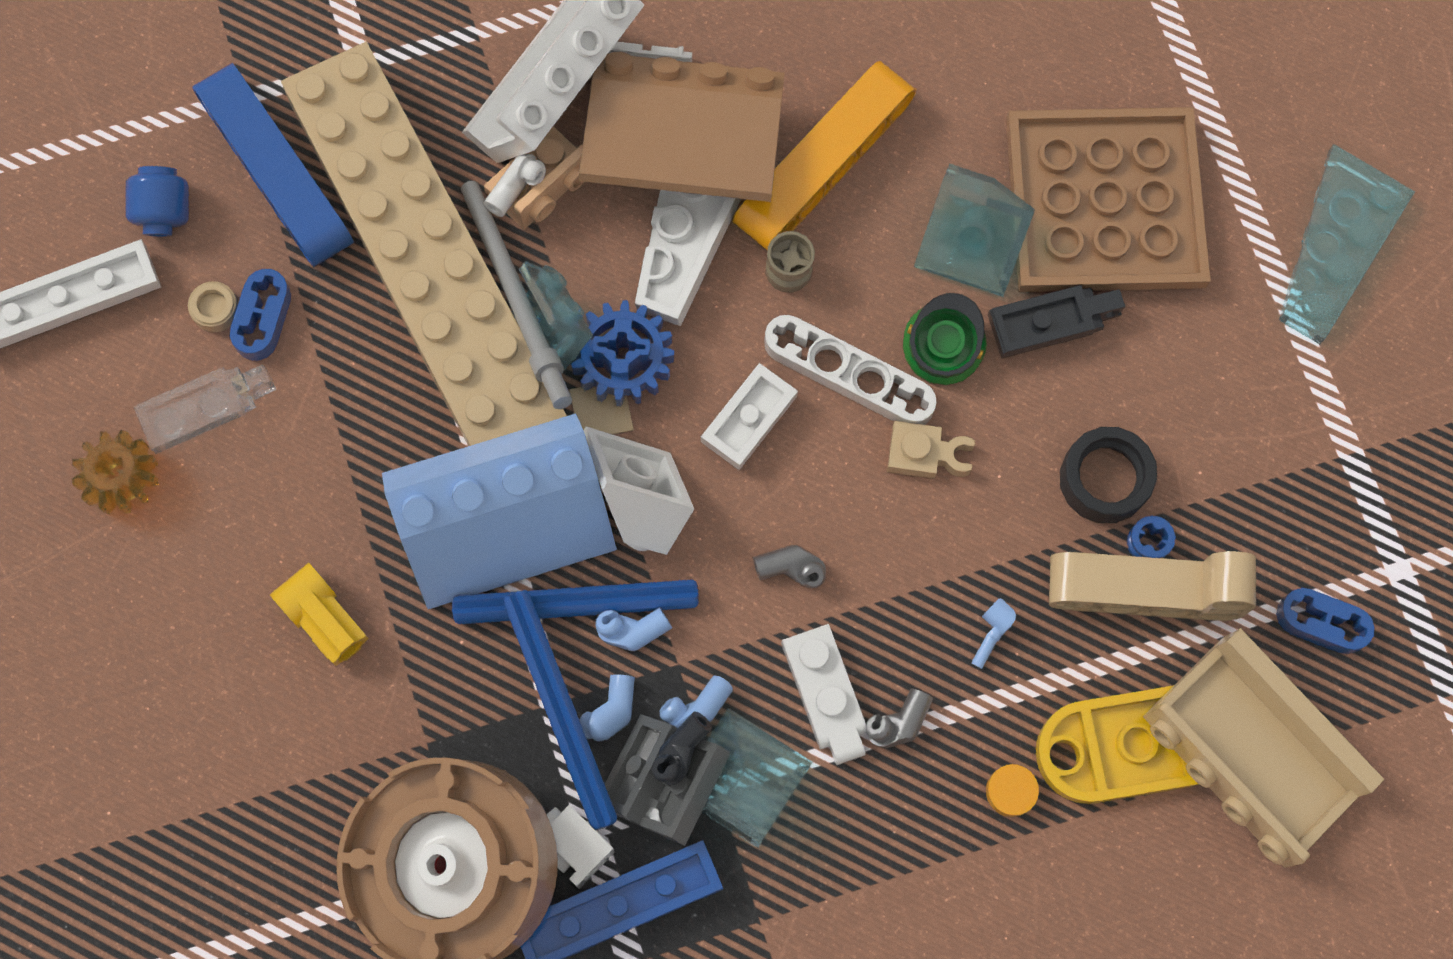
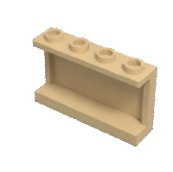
[1143,628,1384,868]

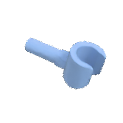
[971,598,1016,669]

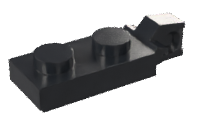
[988,285,1125,359]

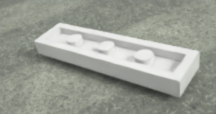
[0,239,161,348]

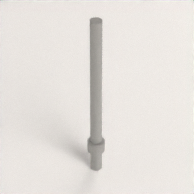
[461,181,572,409]

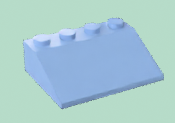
[382,413,617,609]

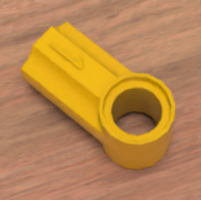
[270,562,369,666]

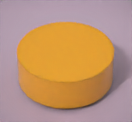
[986,764,1039,817]

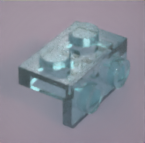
[511,261,593,372]

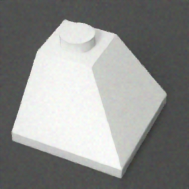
[584,426,694,555]

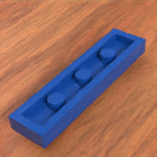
[521,840,723,959]

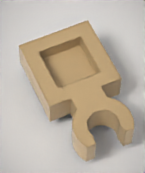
[887,421,975,479]

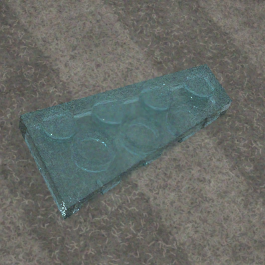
[1279,144,1415,345]

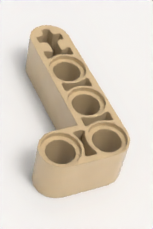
[1049,551,1256,621]

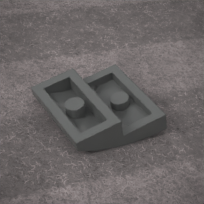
[605,714,731,846]

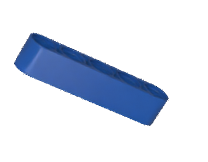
[192,63,354,268]

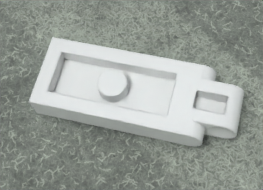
[781,624,866,765]

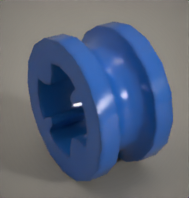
[1127,515,1176,559]

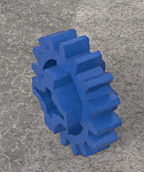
[569,300,674,407]

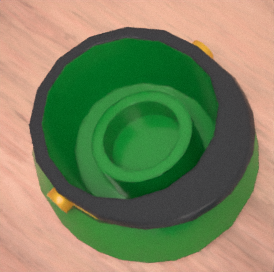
[903,293,987,385]

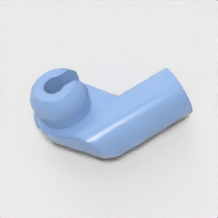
[595,607,673,651]
[660,676,733,728]

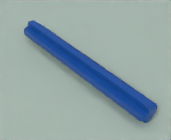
[452,580,699,624]
[504,590,617,831]

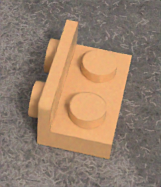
[484,127,584,230]

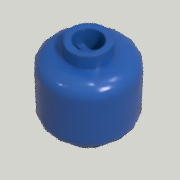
[126,166,189,237]

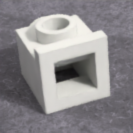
[547,805,615,889]

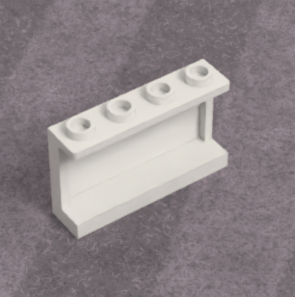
[462,0,644,163]

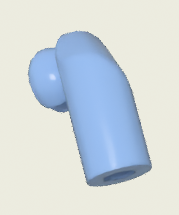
[579,675,635,741]

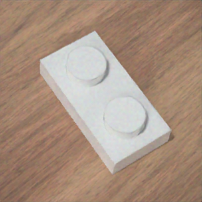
[701,363,798,470]

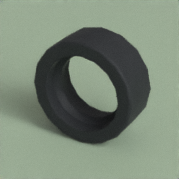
[1059,427,1157,523]

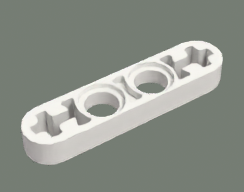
[764,315,936,425]

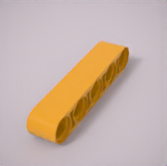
[733,61,916,250]

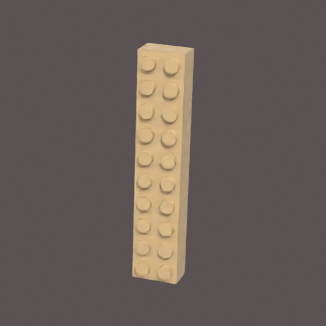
[281,41,567,446]

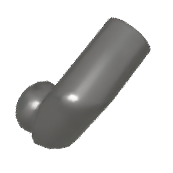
[753,545,826,589]
[866,688,933,748]

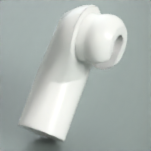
[483,154,546,217]

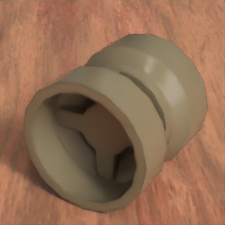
[765,231,815,293]

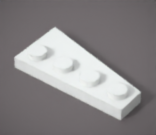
[635,190,741,326]

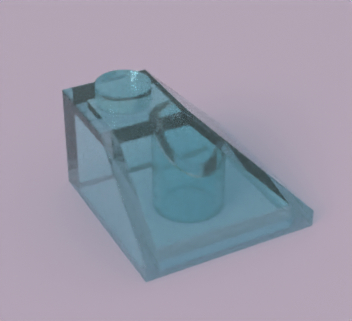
[914,163,1035,297]
[702,708,813,849]

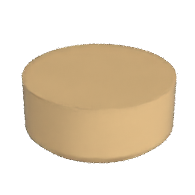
[188,281,239,332]

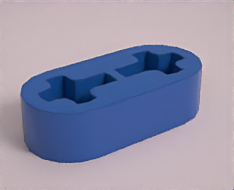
[230,269,291,361]
[1276,588,1375,654]

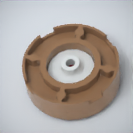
[337,758,558,959]

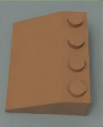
[579,52,785,202]

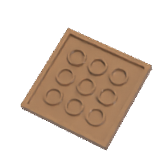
[1006,107,1211,292]

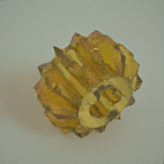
[71,430,159,514]

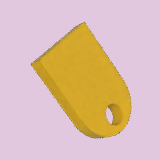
[1036,685,1198,804]

